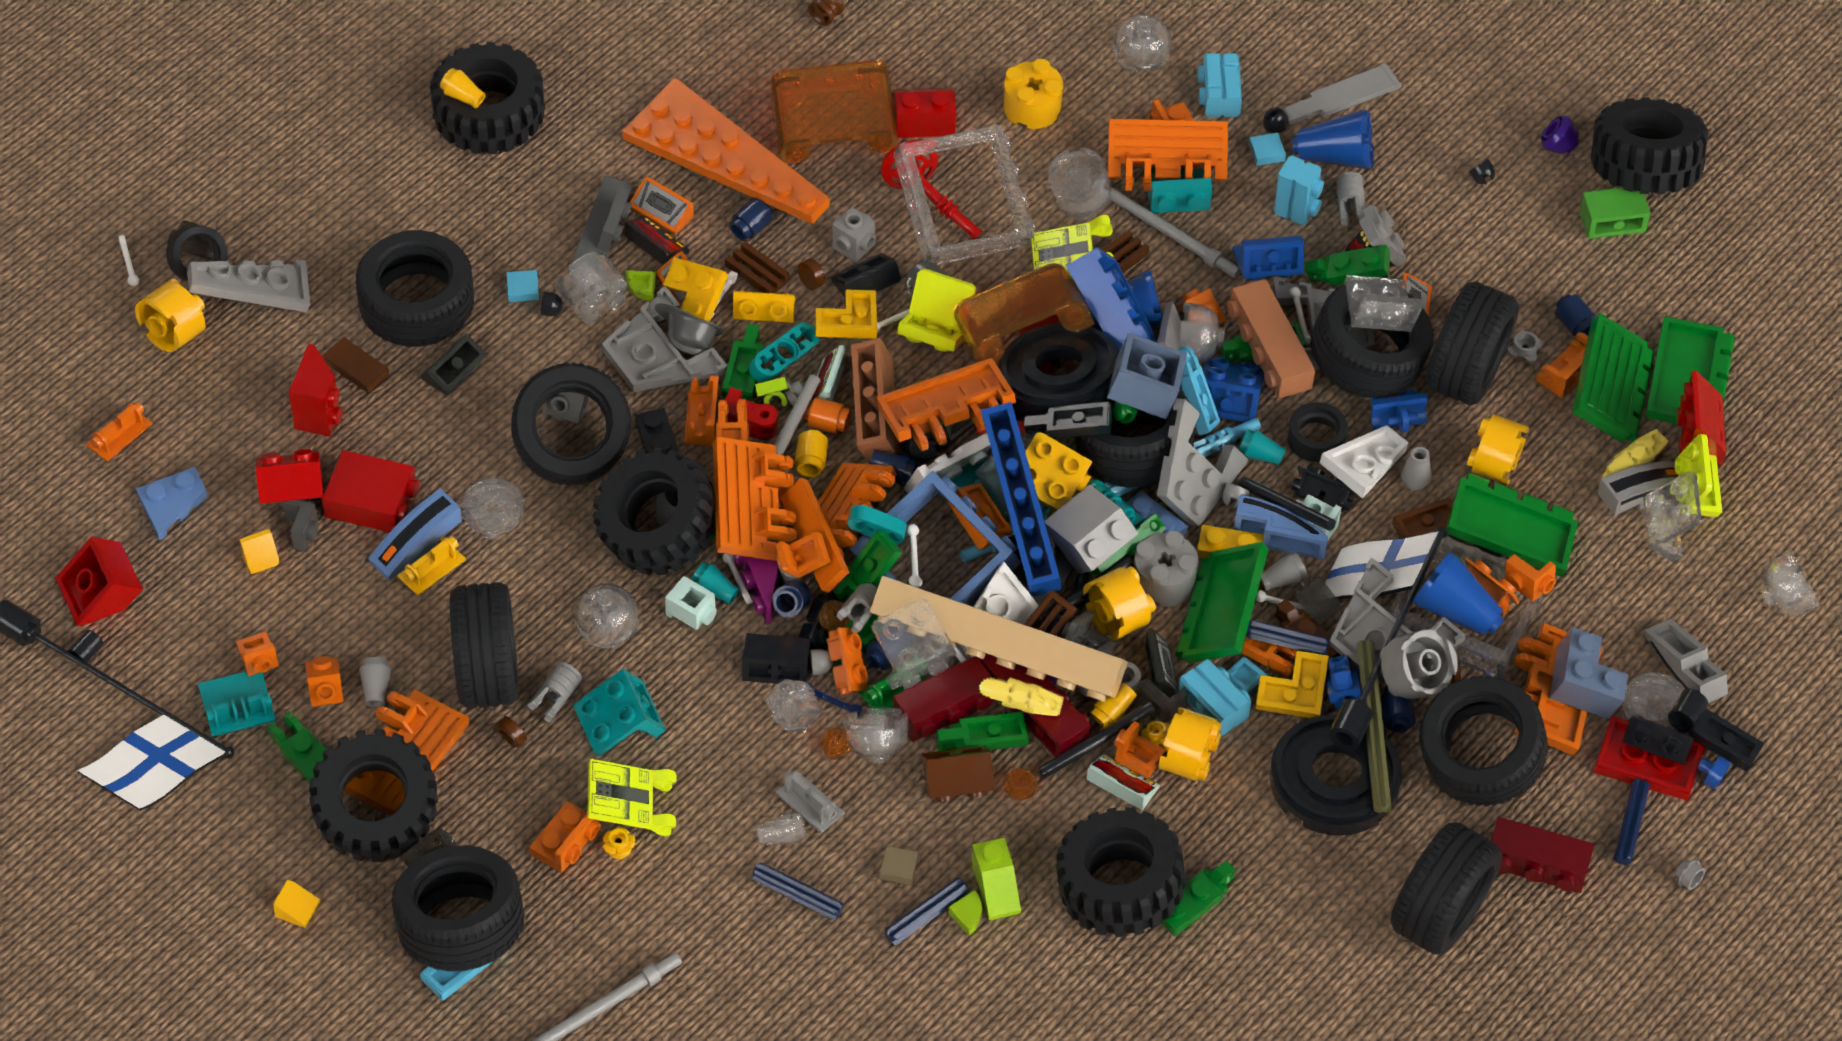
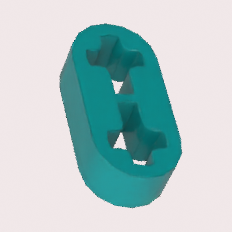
[847,505,907,544]

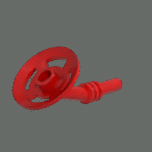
[881,140,983,240]

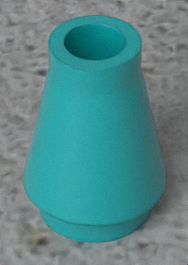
[1238,429,1286,466]
[691,562,740,605]

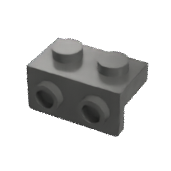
[1060,610,1117,655]

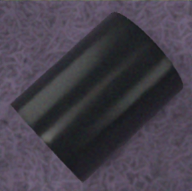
[68,630,104,662]

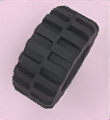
[430,42,545,155]
[1590,98,1709,195]
[593,448,716,575]
[309,729,438,862]
[1056,807,1186,937]

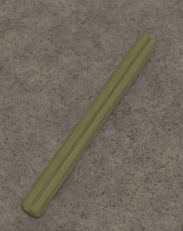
[1357,640,1391,813]

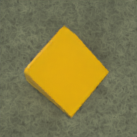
[239,529,279,574]
[273,879,320,928]

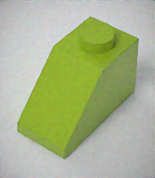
[971,838,1021,921]

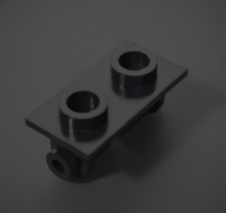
[1291,465,1359,512]
[798,589,842,651]
[1622,715,1694,765]

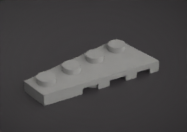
[187,260,310,312]

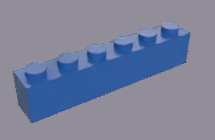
[981,402,1062,597]

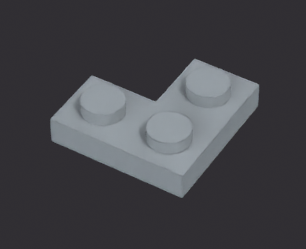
[1359,204,1407,267]

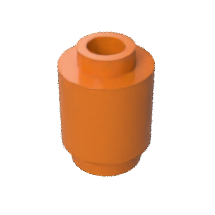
[804,397,852,434]

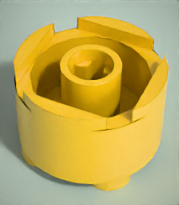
[1003,59,1063,129]
[135,278,206,352]
[1467,414,1529,485]
[1083,566,1156,641]
[1159,707,1222,781]

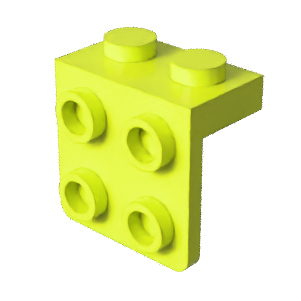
[897,268,976,352]
[1675,434,1722,517]

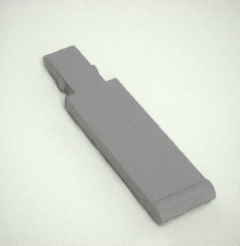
[1282,63,1401,125]
[1158,302,1184,350]

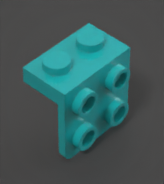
[1147,168,1212,213]

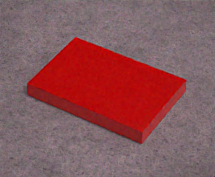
[1593,716,1705,801]

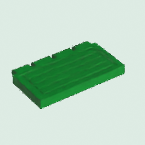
[1572,313,1654,442]
[1645,316,1735,424]
[1446,472,1578,577]
[1175,542,1269,663]

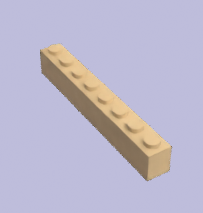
[870,576,1128,702]

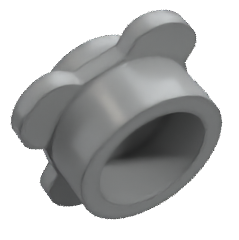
[1508,331,1543,362]
[785,379,812,407]

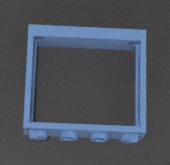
[850,471,1021,640]

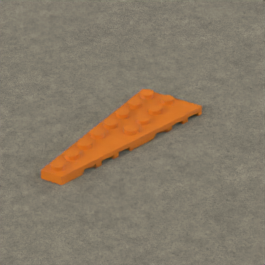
[622,78,830,224]

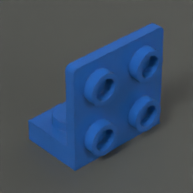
[1233,236,1304,280]
[1202,357,1264,422]

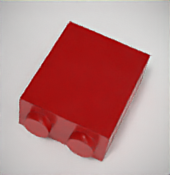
[322,450,419,532]

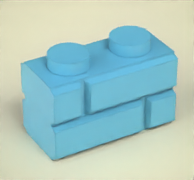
[1197,53,1242,117]
[1274,155,1324,225]
[1178,659,1251,737]

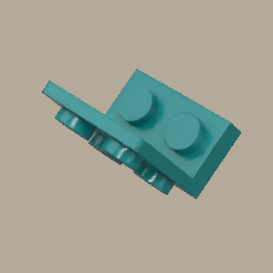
[574,669,666,756]

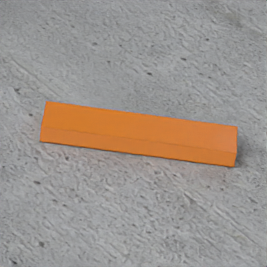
[780,478,849,593]

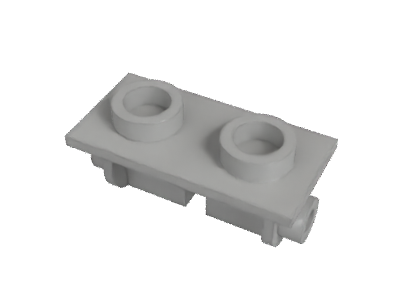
[776,770,845,833]

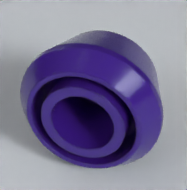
[1541,116,1579,154]

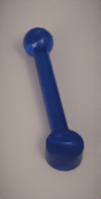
[800,682,862,718]

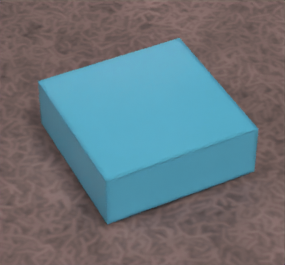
[1249,132,1286,166]
[507,270,539,302]
[1227,656,1268,696]

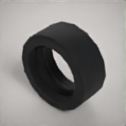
[166,225,228,281]
[1287,402,1348,463]

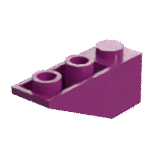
[733,524,780,625]

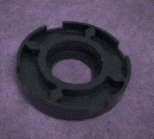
[998,322,1120,416]
[1270,715,1402,836]

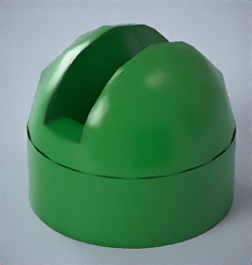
[1113,401,1138,424]

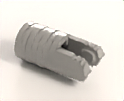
[1336,171,1366,227]
[836,583,878,633]
[527,662,582,723]

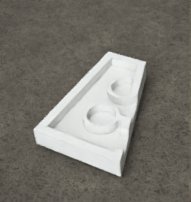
[1319,425,1408,498]
[904,434,990,493]
[949,561,1039,663]

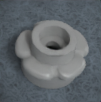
[1675,859,1706,890]

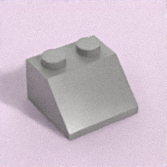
[1044,484,1139,573]

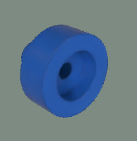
[1697,756,1732,790]

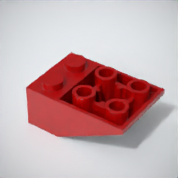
[1677,371,1726,465]

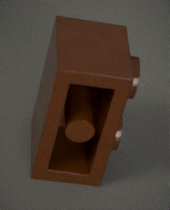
[922,745,995,802]

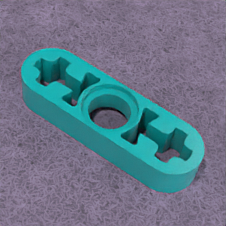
[749,322,820,382]

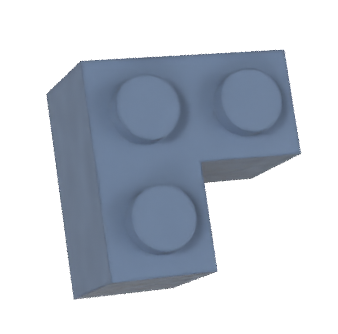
[1549,627,1628,719]

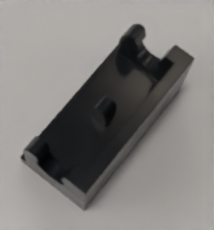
[742,633,810,686]

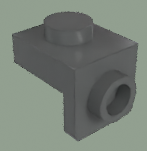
[283,499,318,552]

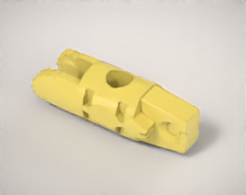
[1602,429,1669,478]
[979,677,1064,716]

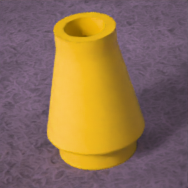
[440,68,486,108]
[1090,683,1137,728]

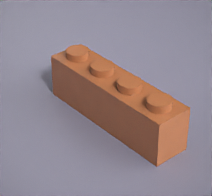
[1227,279,1315,399]
[851,337,899,463]

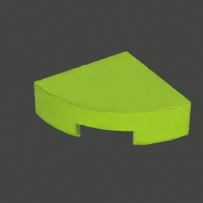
[626,270,657,302]
[948,890,982,936]

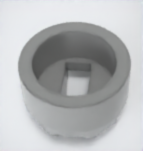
[1222,483,1250,509]
[810,649,833,676]

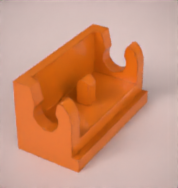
[1536,332,1588,398]
[684,376,719,446]

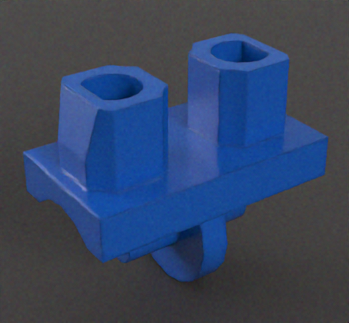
[1371,390,1428,433]
[1326,655,1362,710]

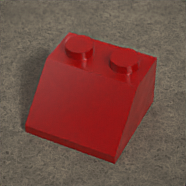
[893,87,956,138]
[289,344,342,437]
[255,449,323,504]
[55,536,143,626]

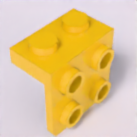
[1025,432,1093,518]

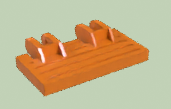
[1108,119,1228,191]
[876,358,1016,451]
[712,436,797,561]
[792,463,897,559]
[1504,623,1603,756]
[343,689,470,816]

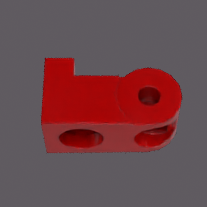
[725,388,778,440]

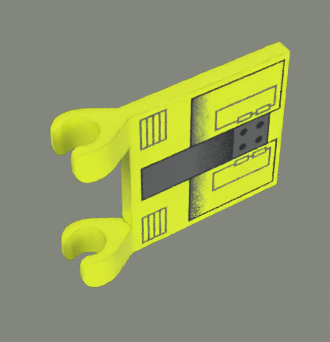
[1031,215,1114,284]
[587,759,676,836]

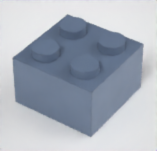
[1107,332,1187,419]

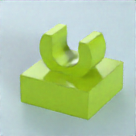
[755,377,788,407]

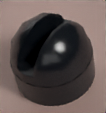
[1263,107,1287,133]
[1469,159,1495,185]
[540,291,563,317]

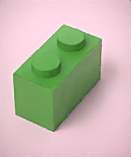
[1579,187,1650,239]

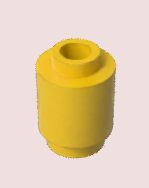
[794,430,828,477]

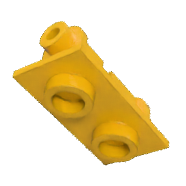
[733,290,796,323]
[397,536,466,596]

